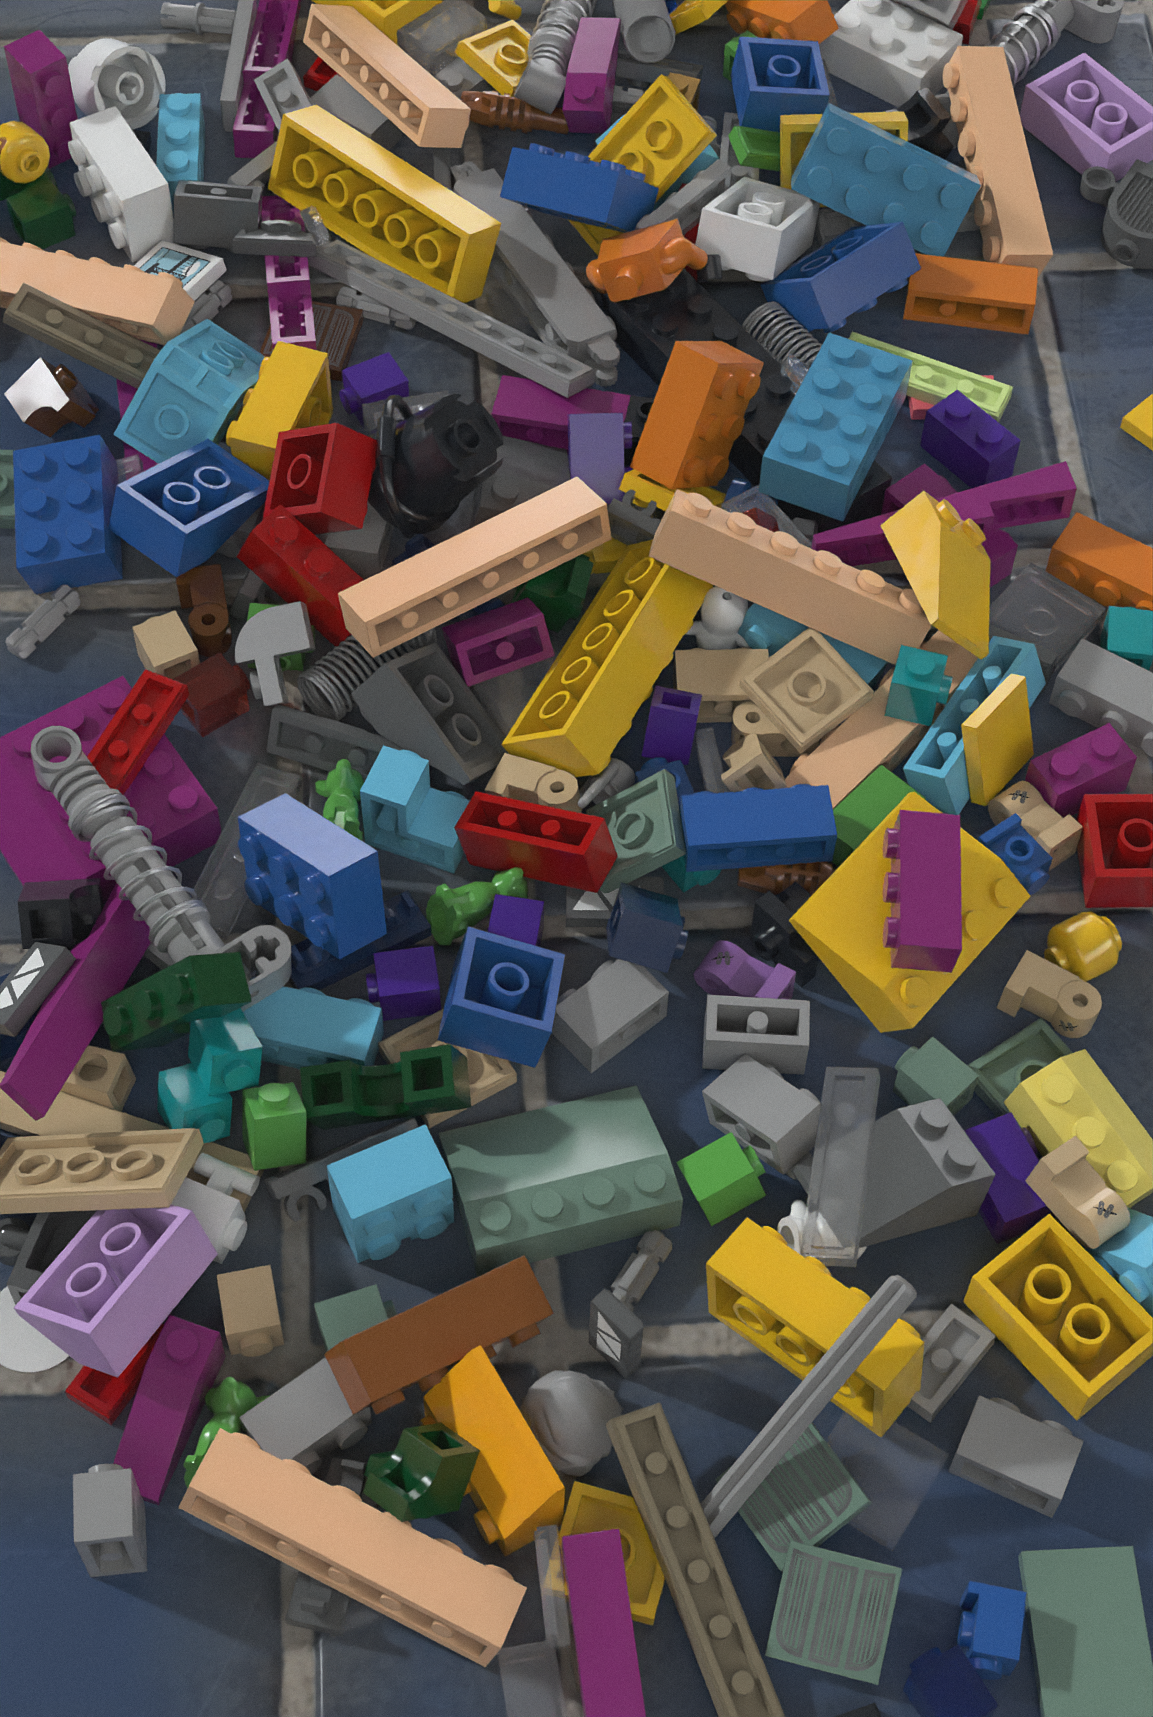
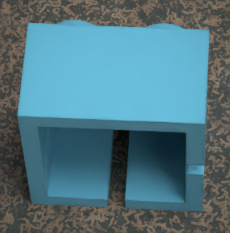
[327,1124,454,1263]

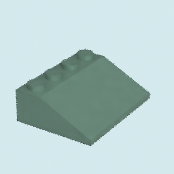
[439,1085,683,1276]

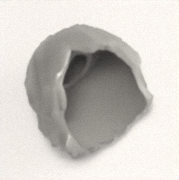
[519,1370,624,1478]

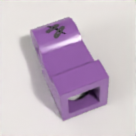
[693,940,796,999]

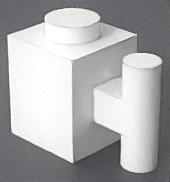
[171,1153,260,1264]

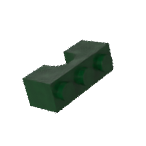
[0,164,77,250]
[101,952,252,1052]
[300,1044,471,1130]

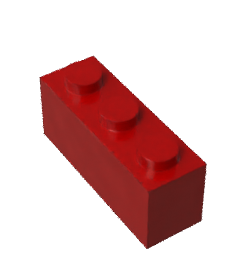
[236,504,364,646]
[454,791,618,893]

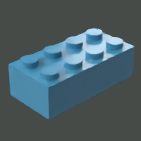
[791,103,981,257]
[759,333,913,521]

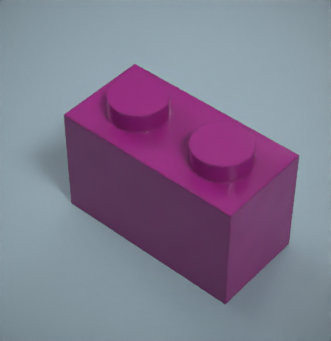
[442,598,555,687]
[1025,723,1137,818]

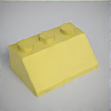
[1003,1049,1153,1208]

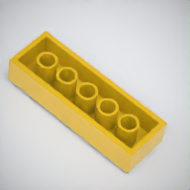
[267,105,501,303]
[501,540,713,777]

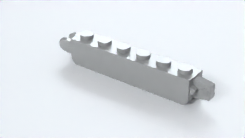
[450,161,620,387]

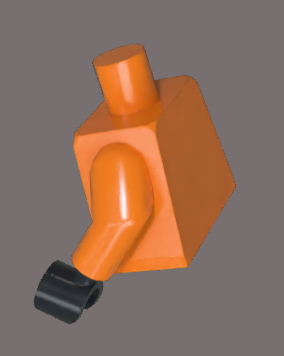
[586,219,723,309]

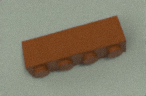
[324,1255,554,1415]

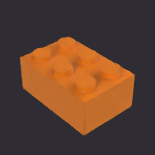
[630,341,764,490]

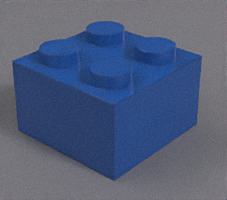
[730,37,830,132]
[437,927,565,1068]

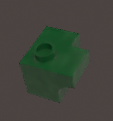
[511,554,594,633]
[363,1423,480,1522]

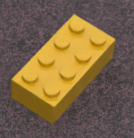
[706,1218,925,1438]

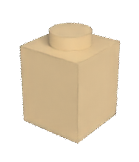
[132,610,202,684]
[217,1265,284,1357]

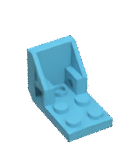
[113,319,265,464]

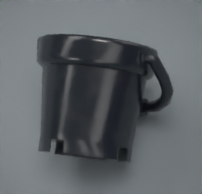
[367,393,504,539]

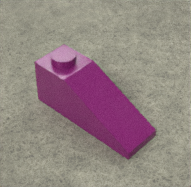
[563,17,621,133]
[113,1315,226,1505]

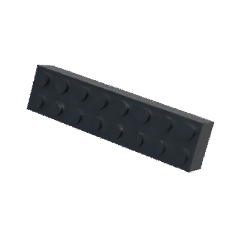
[609,269,892,534]

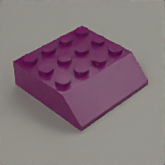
[0,676,223,904]

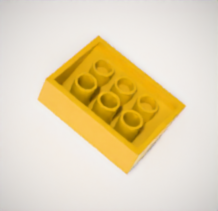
[789,791,1031,1033]

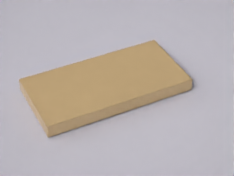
[0,1128,204,1214]

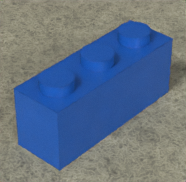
[680,784,837,872]

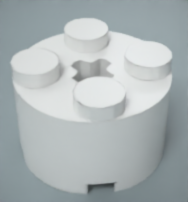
[68,38,166,129]

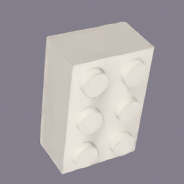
[819,0,963,107]
[68,106,178,262]
[696,177,820,282]

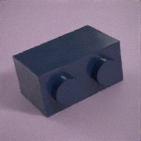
[606,882,688,973]

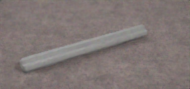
[701,1275,917,1538]

